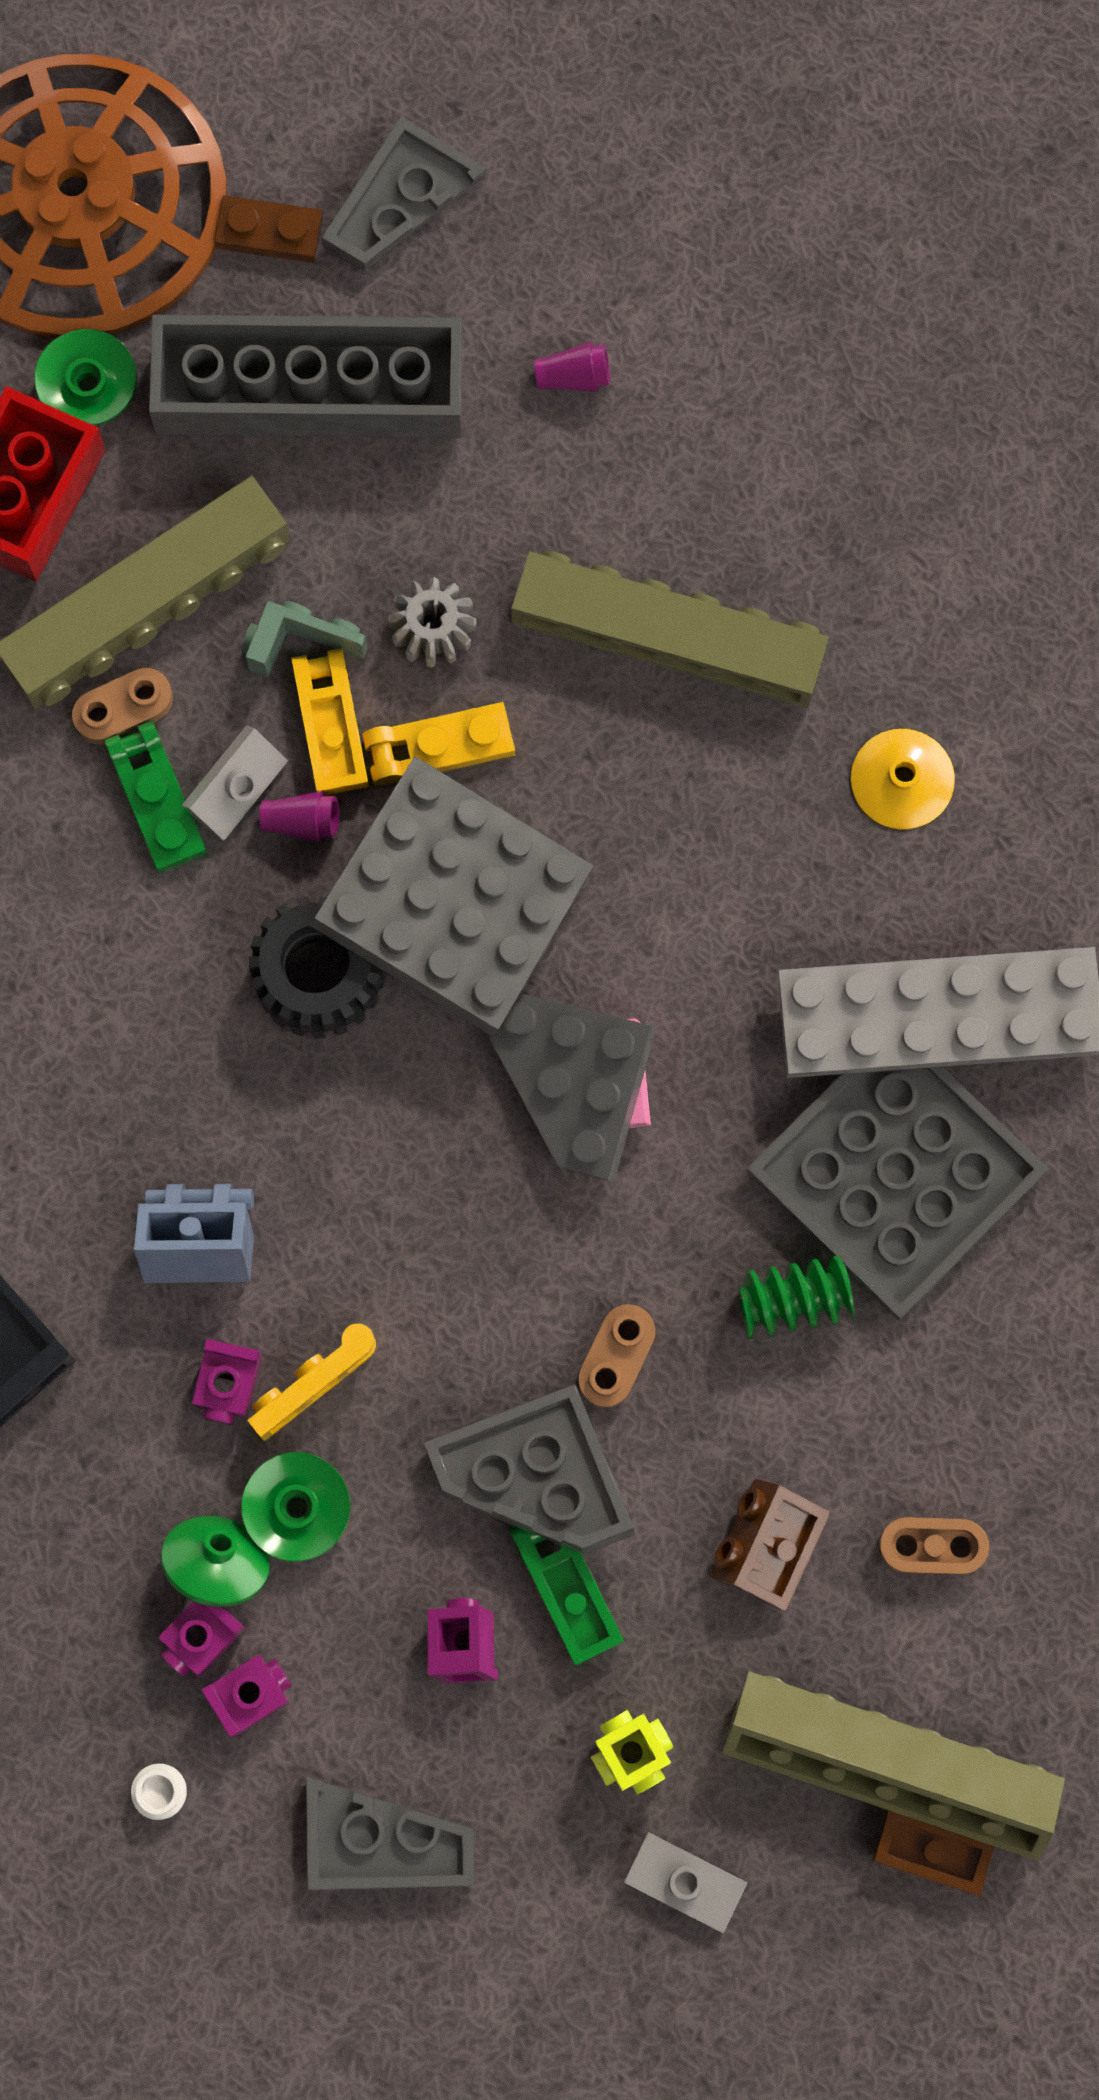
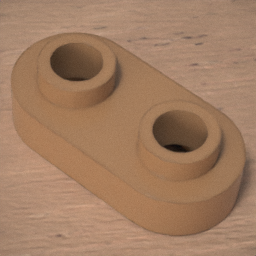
[72,668,173,745]
[579,1304,655,1408]
[878,1517,989,1575]

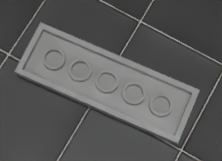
[777,947,1099,1078]

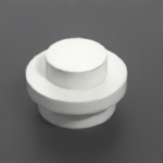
[131,1764,187,1820]

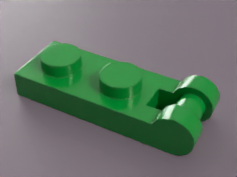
[104,721,207,874]
[508,1526,624,1666]

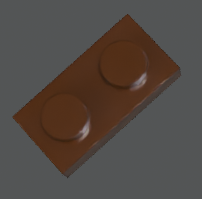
[214,195,323,263]
[872,1810,995,1896]

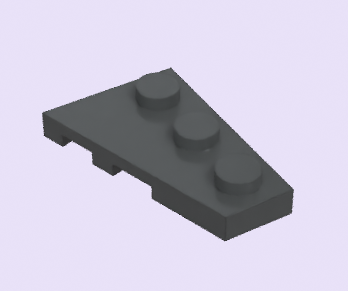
[322,117,487,271]
[306,1777,475,1890]

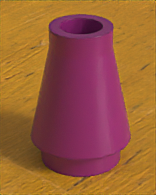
[534,341,611,392]
[259,791,339,843]

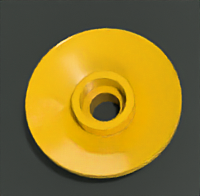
[851,729,954,830]

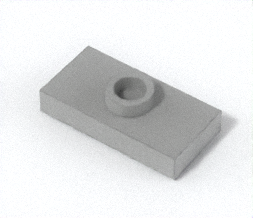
[182,725,288,841]
[624,1832,747,1934]

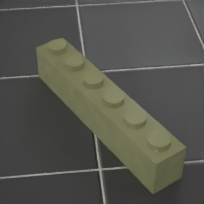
[0,476,290,709]
[511,551,829,708]
[722,1671,1065,1861]

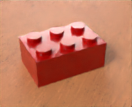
[0,386,106,582]

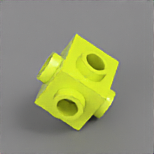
[591,1710,674,1795]

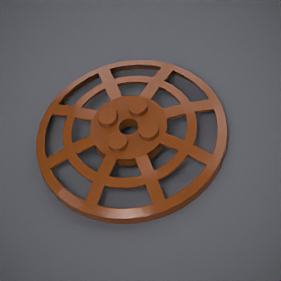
[0,54,227,339]

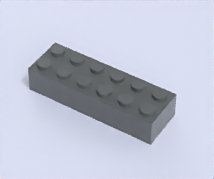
[149,315,463,438]

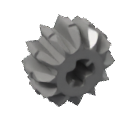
[388,577,477,668]

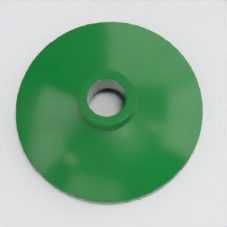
[34,329,137,426]
[241,1452,351,1562]
[160,1516,270,1607]

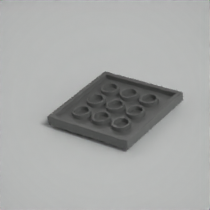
[310,756,594,1037]
[746,1067,1049,1321]

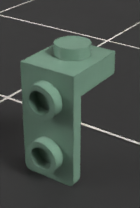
[241,601,367,678]

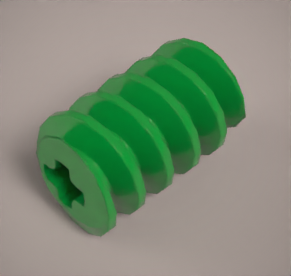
[738,1255,854,1339]

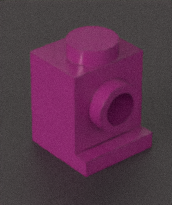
[192,1339,263,1425]
[428,1598,498,1684]
[158,1601,247,1677]
[202,1654,292,1738]

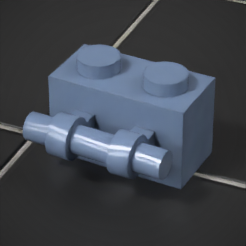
[134,1183,254,1283]

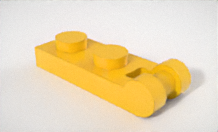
[291,648,369,795]
[362,702,515,786]
[247,1323,376,1442]

